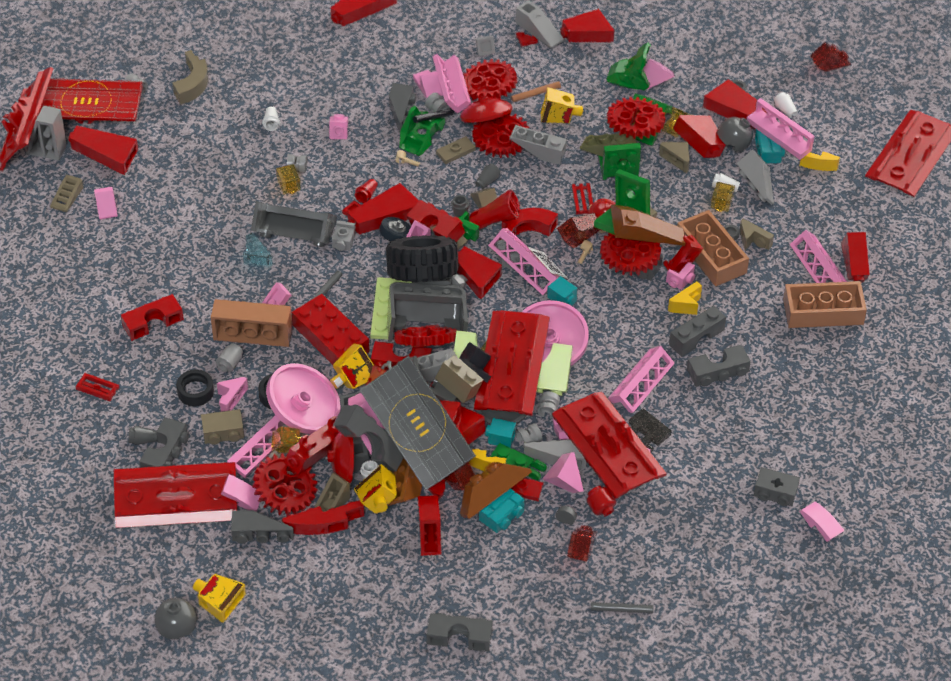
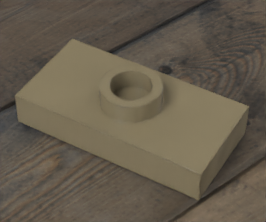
[436,136,476,164]

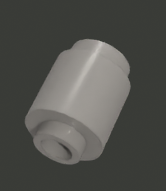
[216,343,243,372]

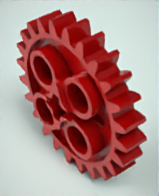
[463,59,517,101]
[607,97,665,139]
[472,113,529,158]
[600,232,661,276]
[394,325,457,347]
[252,453,318,516]

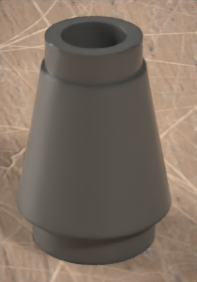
[475,163,500,189]
[451,195,469,218]
[128,426,157,445]

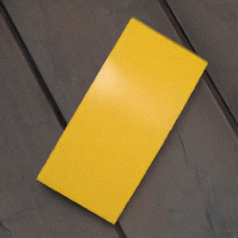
[799,151,840,171]
[467,449,506,471]

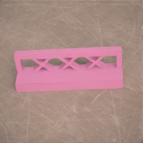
[433,54,471,114]
[747,98,814,160]
[488,228,560,295]
[790,230,847,283]
[608,346,674,413]
[227,415,295,478]

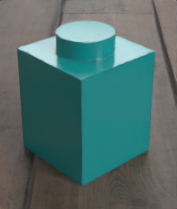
[547,276,577,306]
[485,418,516,448]

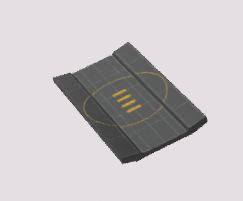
[359,355,476,490]

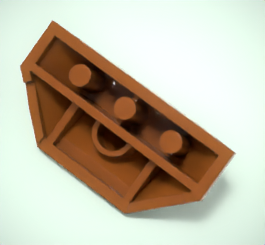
[388,458,422,506]
[460,462,532,519]

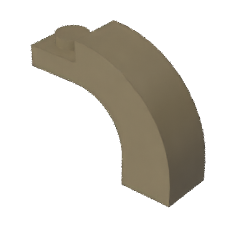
[172,50,208,105]

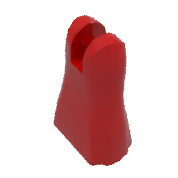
[469,189,520,230]

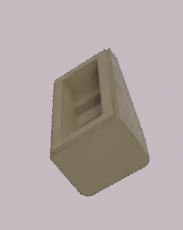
[50,175,83,213]

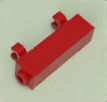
[284,416,339,474]

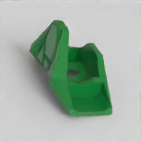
[607,42,651,91]
[399,106,446,156]

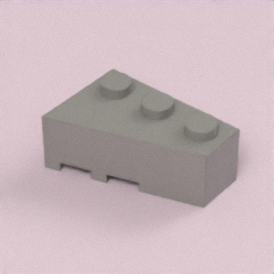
[26,106,67,161]

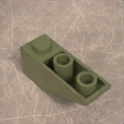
[580,133,637,161]

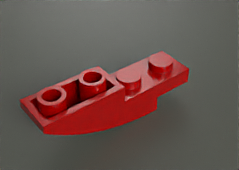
[282,500,364,535]

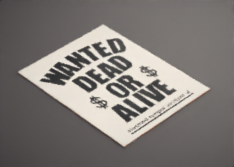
[528,247,568,279]

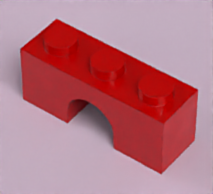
[406,200,465,242]
[121,294,184,341]
[370,341,432,370]

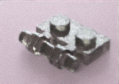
[629,408,672,453]

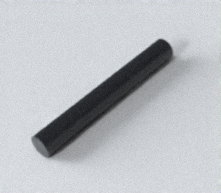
[413,108,455,123]

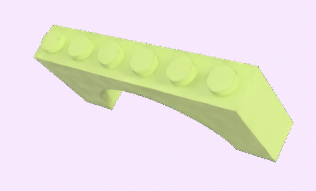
[454,331,573,396]

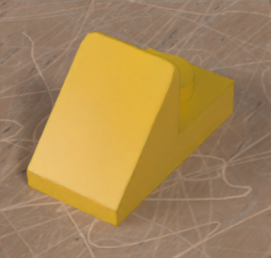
[668,282,702,315]

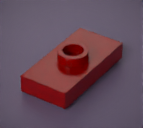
[511,478,544,501]

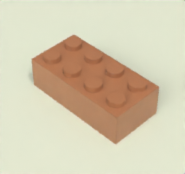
[677,210,749,287]
[783,281,867,328]
[211,299,293,347]

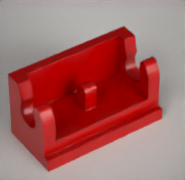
[663,235,703,274]

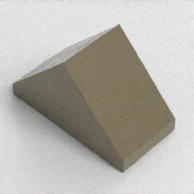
[659,142,690,173]
[470,188,497,208]
[315,472,350,512]

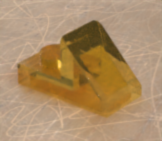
[662,107,692,138]

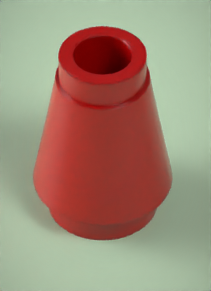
[355,179,378,203]

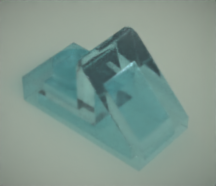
[243,233,272,268]

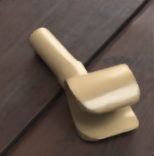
[396,150,420,167]
[577,240,593,264]

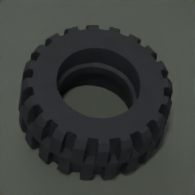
[386,235,459,282]

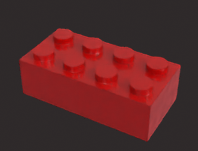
[291,294,369,365]

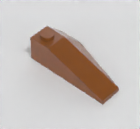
[611,205,686,246]

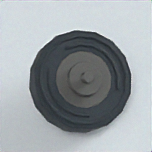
[379,217,411,242]

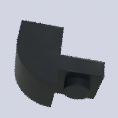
[459,342,492,383]

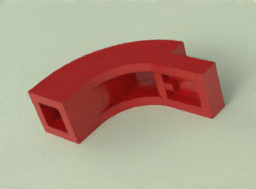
[499,208,558,240]

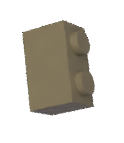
[435,355,484,403]
[201,409,244,445]

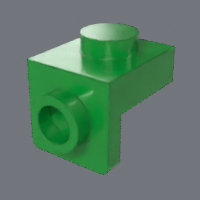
[458,211,479,242]

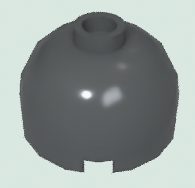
[717,117,753,152]
[154,598,197,640]

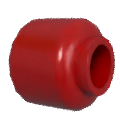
[586,486,616,517]

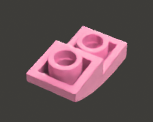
[221,474,260,512]
[799,502,844,542]

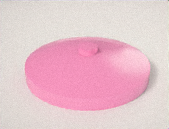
[522,300,589,366]
[266,364,341,434]

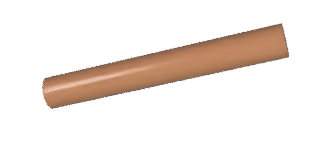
[511,81,561,102]

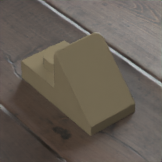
[740,219,774,250]

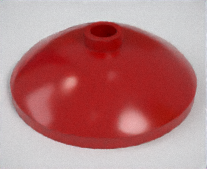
[460,96,513,123]
[327,431,354,484]

